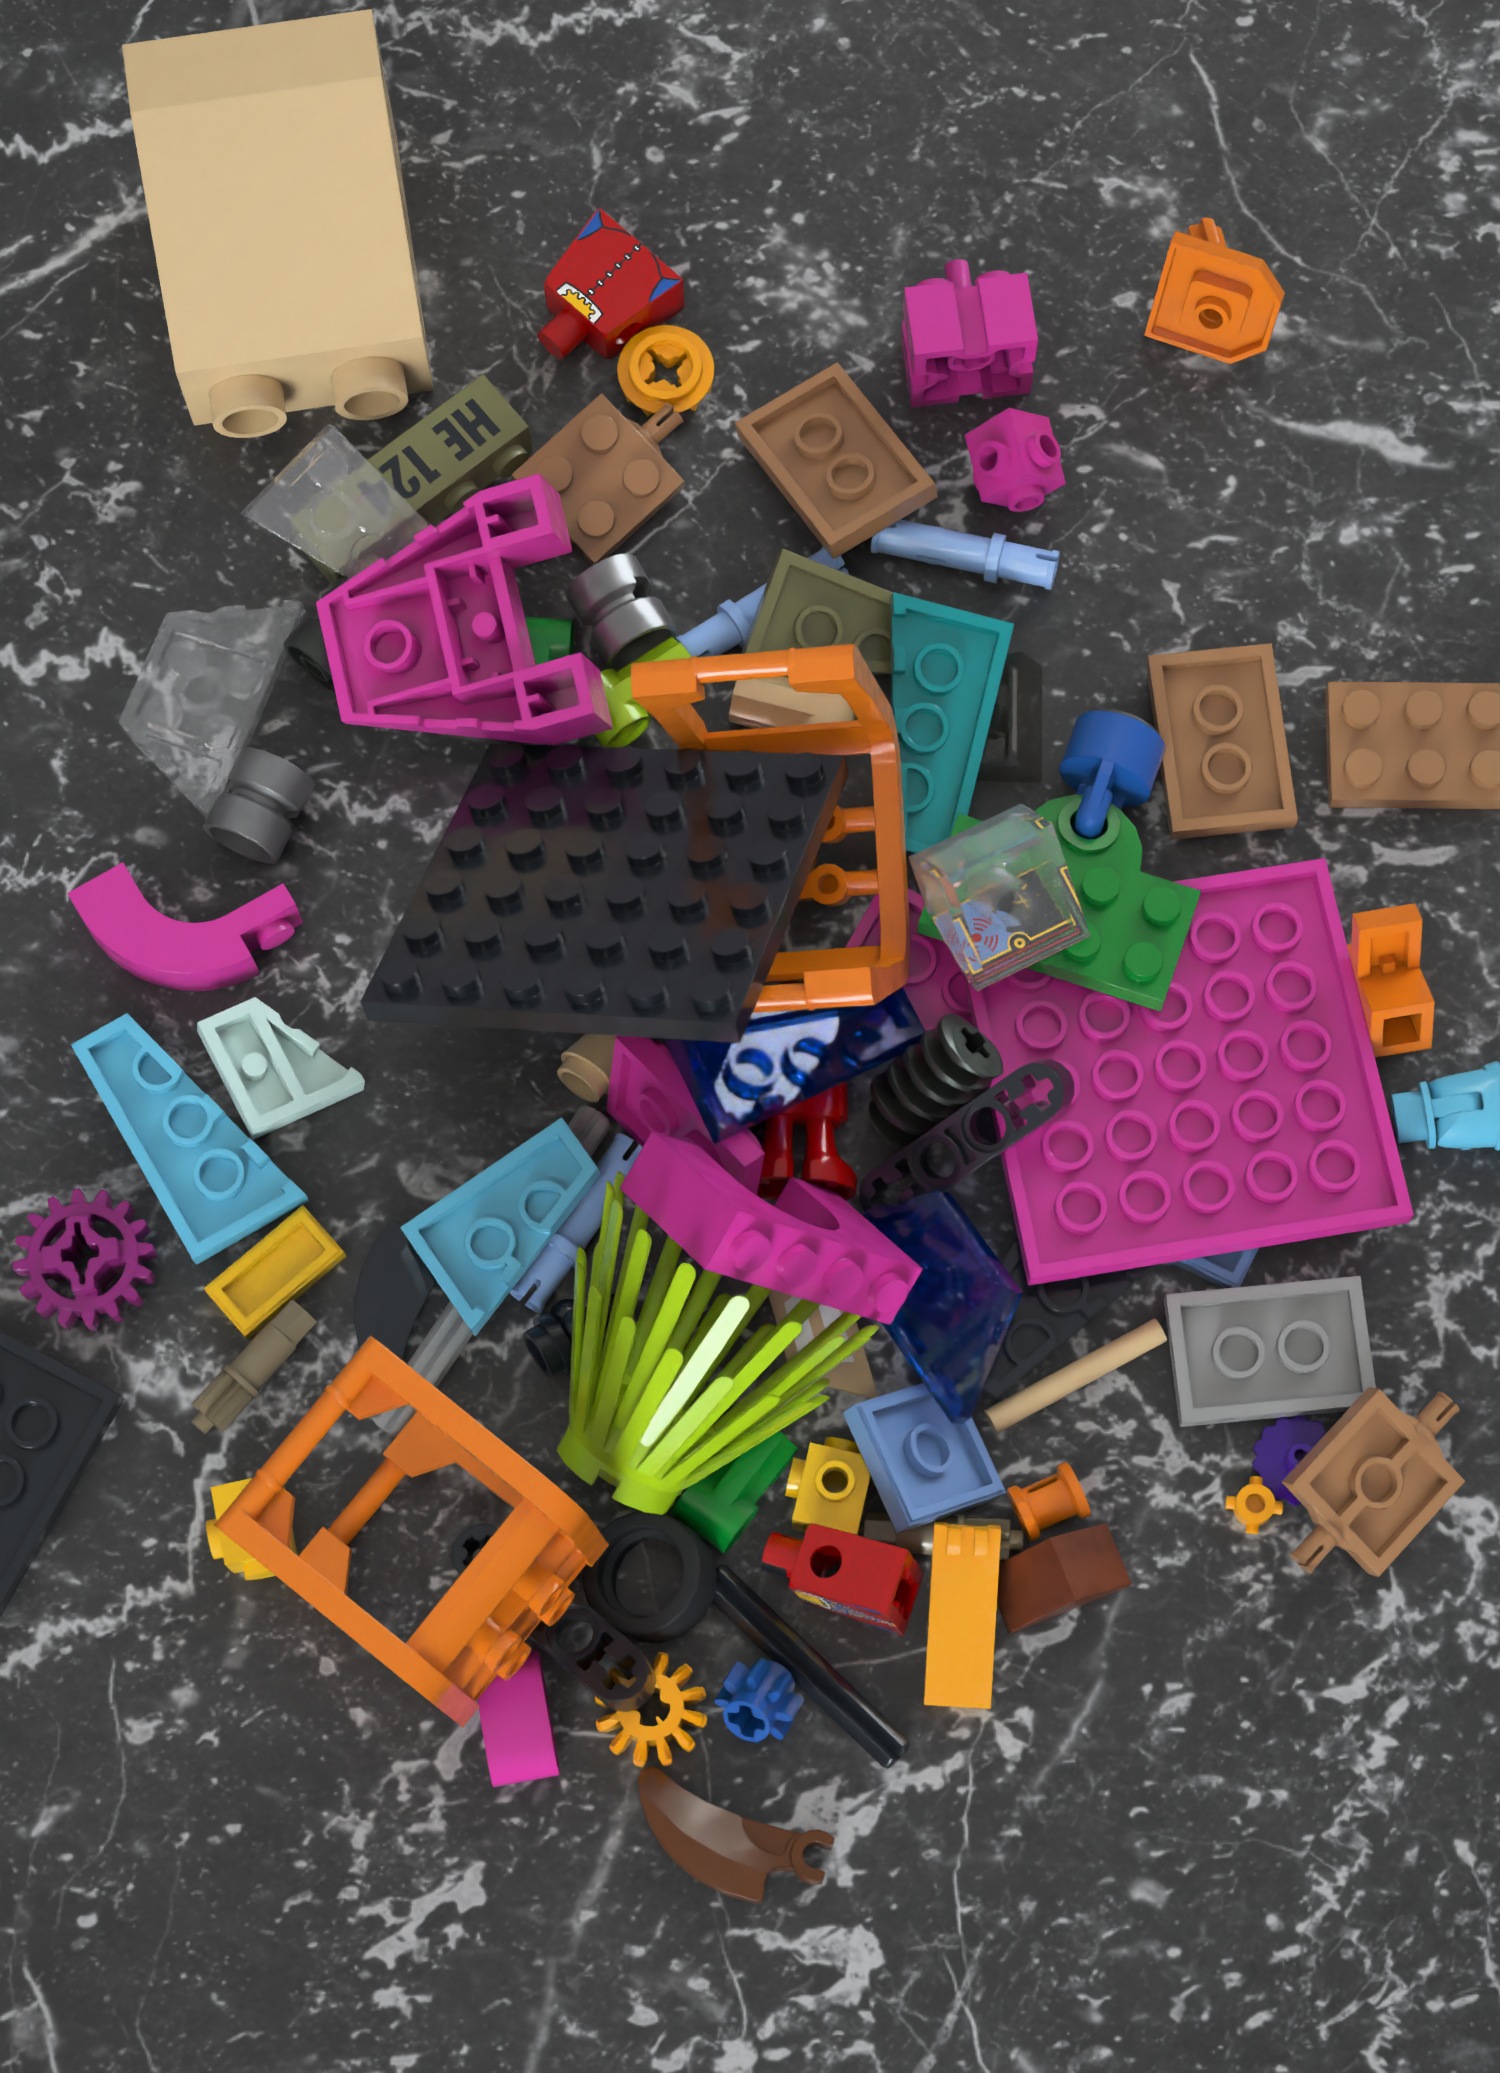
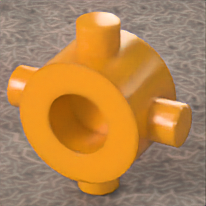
[1225,1476,1283,1534]

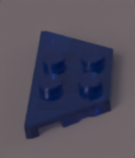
[862,1190,1023,1424]

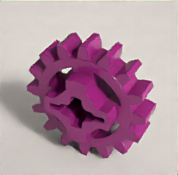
[12,1188,158,1332]

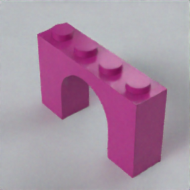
[620,1131,923,1325]

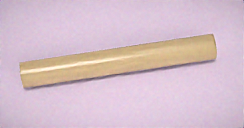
[984,1318,1167,1433]

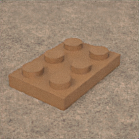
[735,362,937,559]
[1146,643,1298,840]
[1325,682,1500,809]

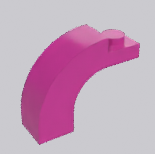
[67,862,303,991]

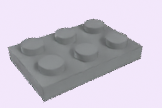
[1164,1276,1376,1427]

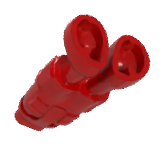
[752,982,858,1200]

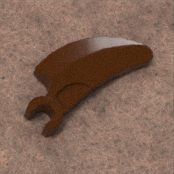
[638,1766,835,1904]

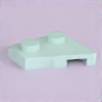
[197,997,365,1140]

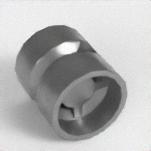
[566,554,677,671]
[203,747,315,864]

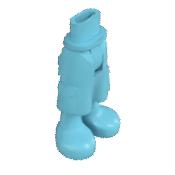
[1390,1061,1500,1151]

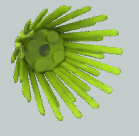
[557,1171,880,1515]

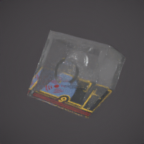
[908,803,1090,991]

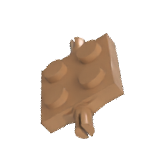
[511,393,685,565]
[1282,1387,1465,1577]

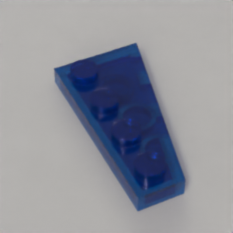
[664,987,926,1144]

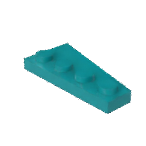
[891,592,1014,864]

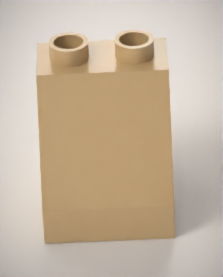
[122,9,434,438]

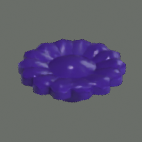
[1252,1416,1327,1506]

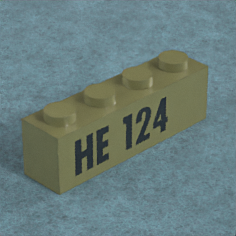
[288,374,533,586]

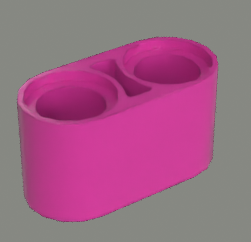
[477,1649,560,1787]

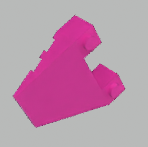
[316,473,613,746]

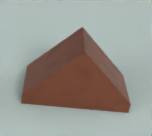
[997,1523,1132,1634]

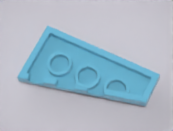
[71,1013,309,1265]

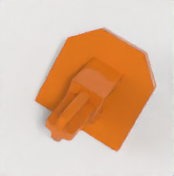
[1144,217,1285,364]

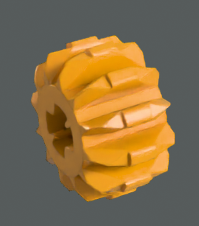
[595,1652,707,1767]

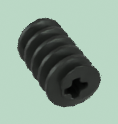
[868,1014,1003,1148]

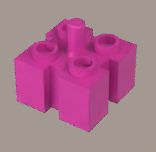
[901,259,1038,408]

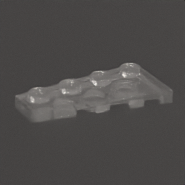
[240,424,429,579]

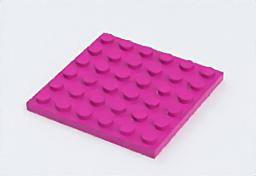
[960,858,1414,1286]

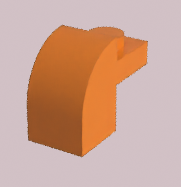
[1347,903,1435,1058]

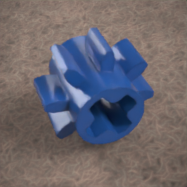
[714,1658,804,1743]

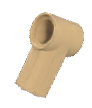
[729,677,856,729]

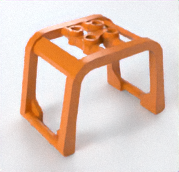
[631,644,911,1013]
[214,1336,609,1728]

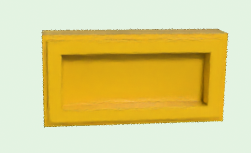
[203,1205,347,1341]

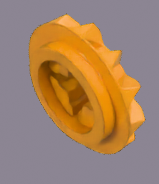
[617,325,714,417]

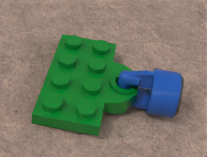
[917,709,1201,1012]

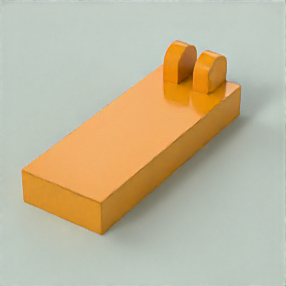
[924,1521,1001,1709]

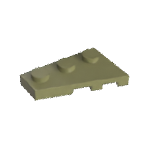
[741,549,893,675]

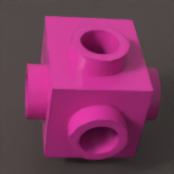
[964,408,1066,512]

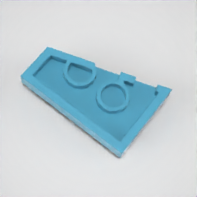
[400,1117,601,1336]

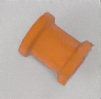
[1006,1461,1091,1542]

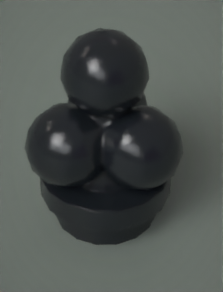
[523,1293,615,1378]

